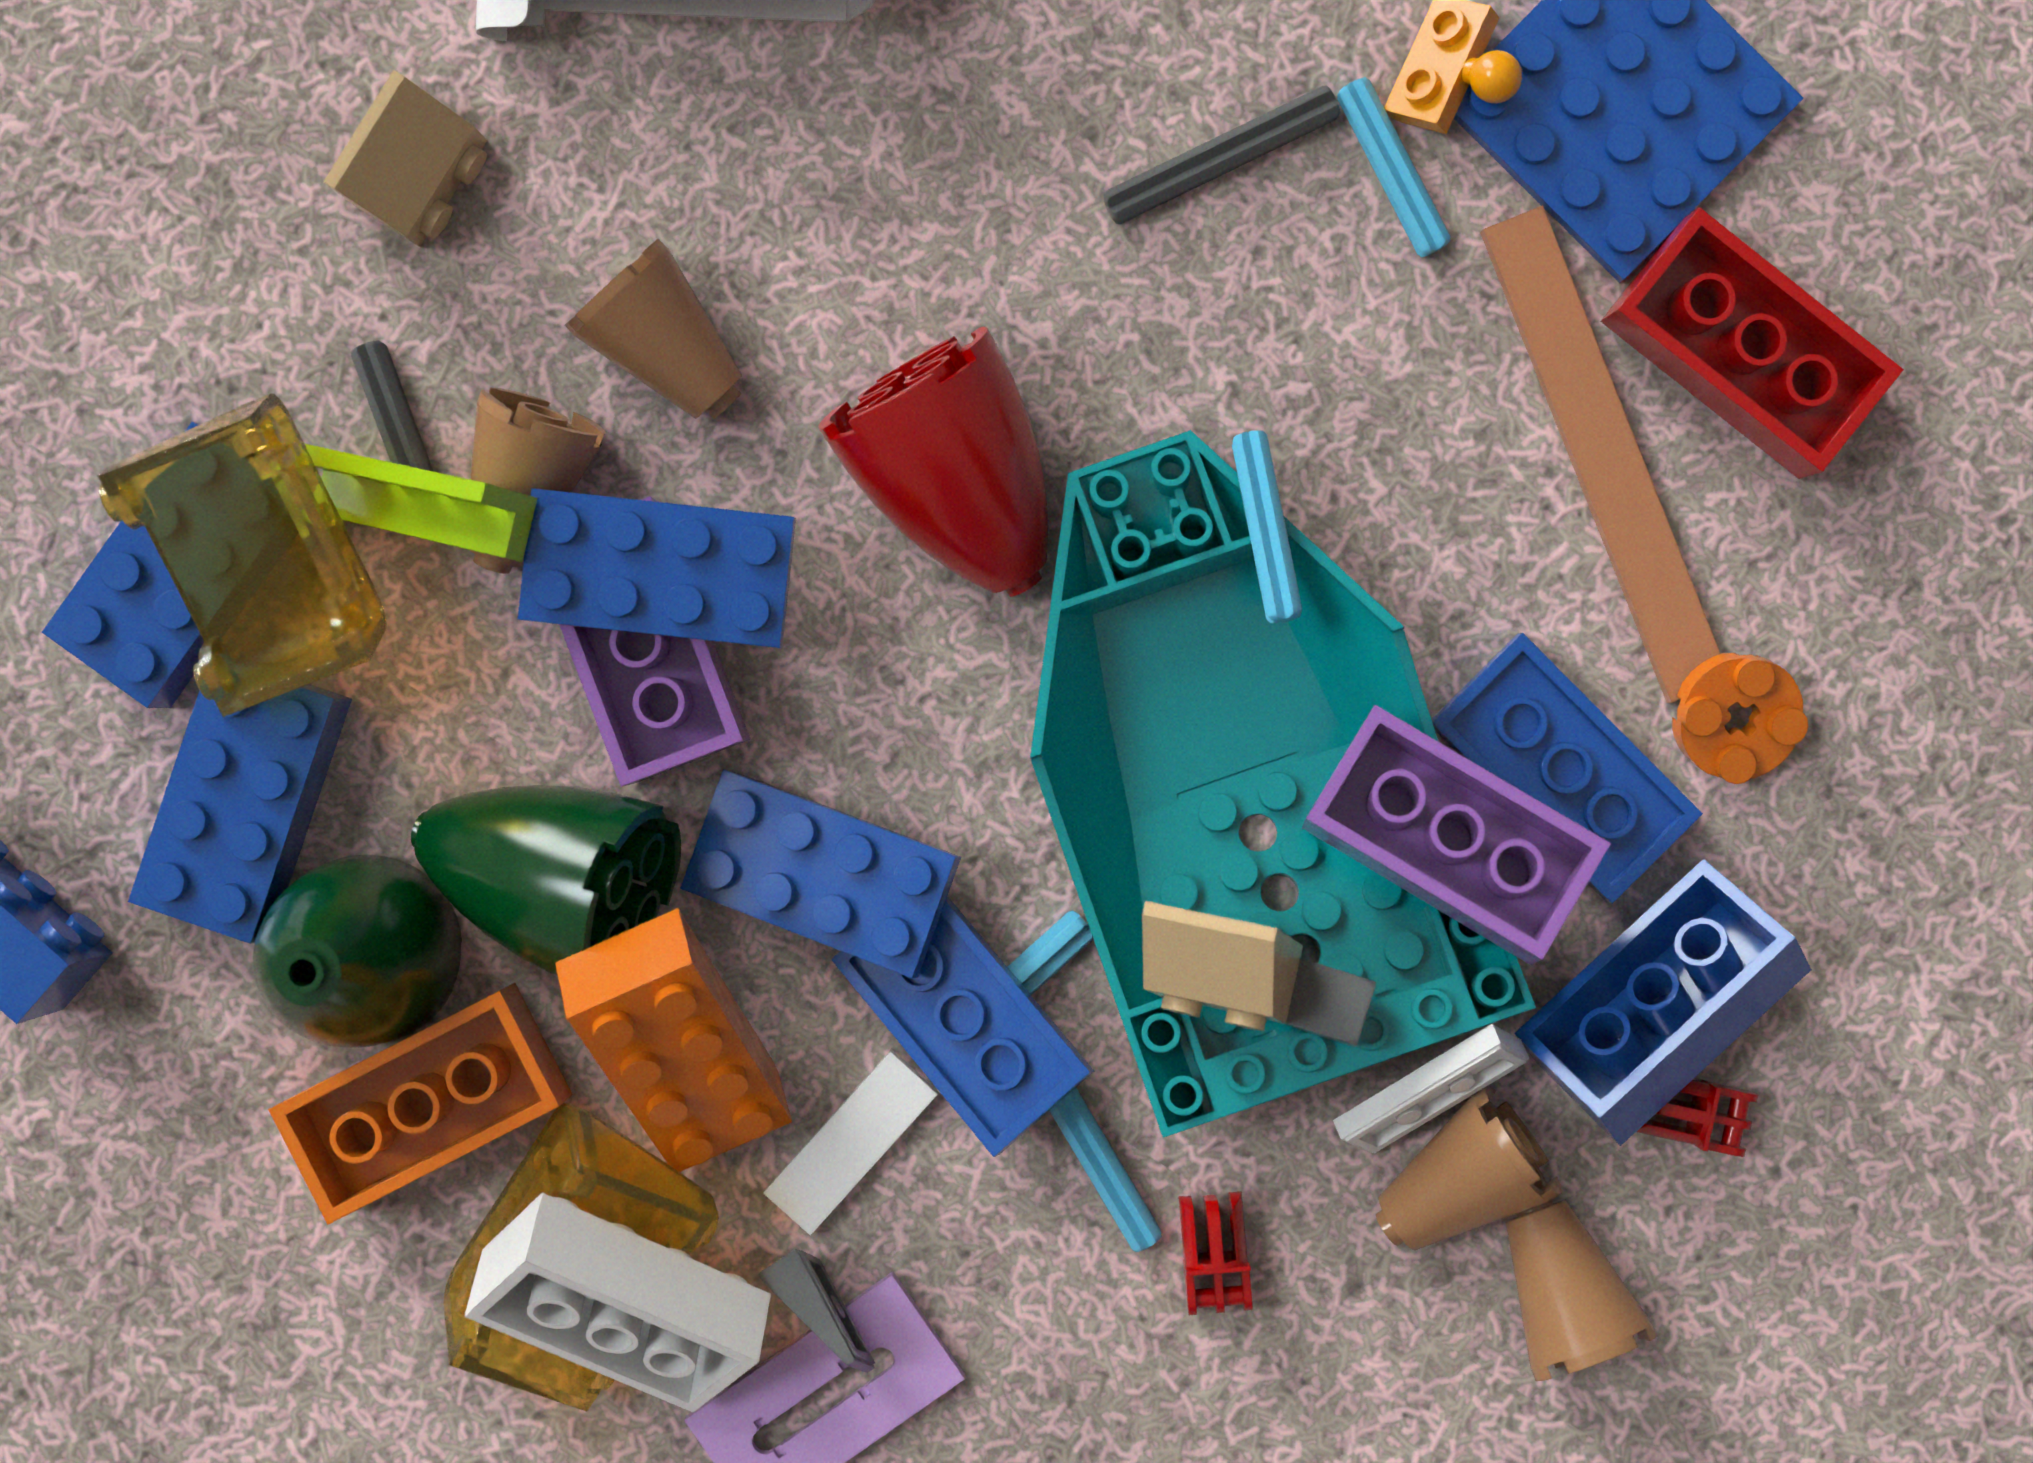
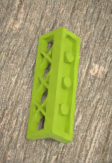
[287,441,538,562]

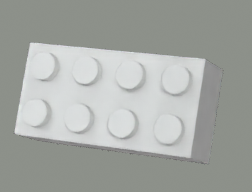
[464,1192,771,1413]

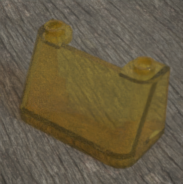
[98,393,387,717]
[443,1103,719,1412]

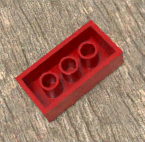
[1600,207,1904,479]

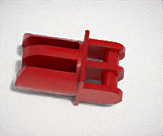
[1636,1079,1758,1157]
[1178,1191,1253,1316]

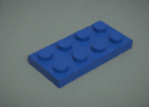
[518,488,796,649]
[1432,633,1703,904]
[680,769,961,978]
[831,896,1094,1157]

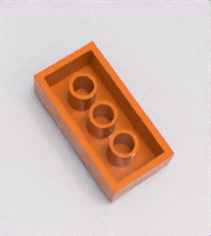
[555,908,792,1174]
[268,983,573,1225]

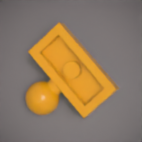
[1384,0,1522,134]

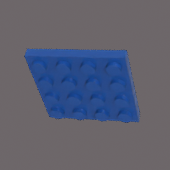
[1454,0,1804,283]

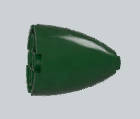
[411,785,681,976]
[253,855,462,1048]

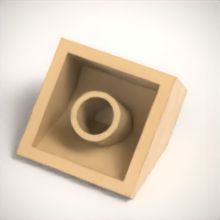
[323,70,487,247]
[1142,901,1303,1031]

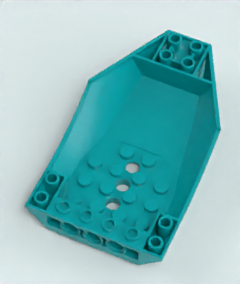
[1030,430,1536,1138]

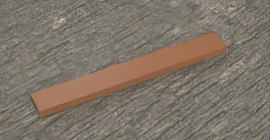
[1480,205,1721,703]

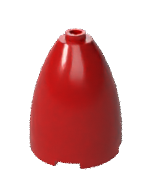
[819,326,1049,597]

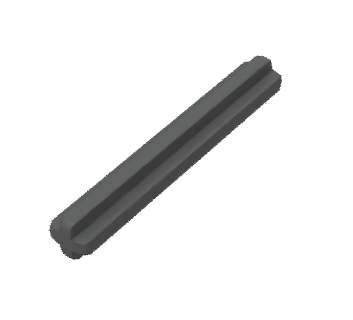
[1104,86,1340,224]

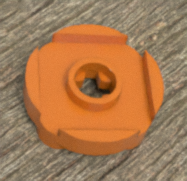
[1672,652,1808,784]

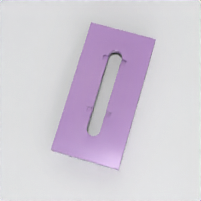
[684,1272,965,1463]

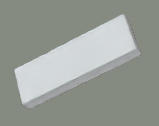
[1333,1024,1530,1154]
[763,1049,938,1235]

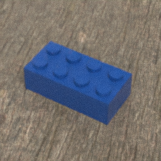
[41,421,316,708]
[128,656,352,944]
[0,840,113,1024]
[1514,859,1812,1146]

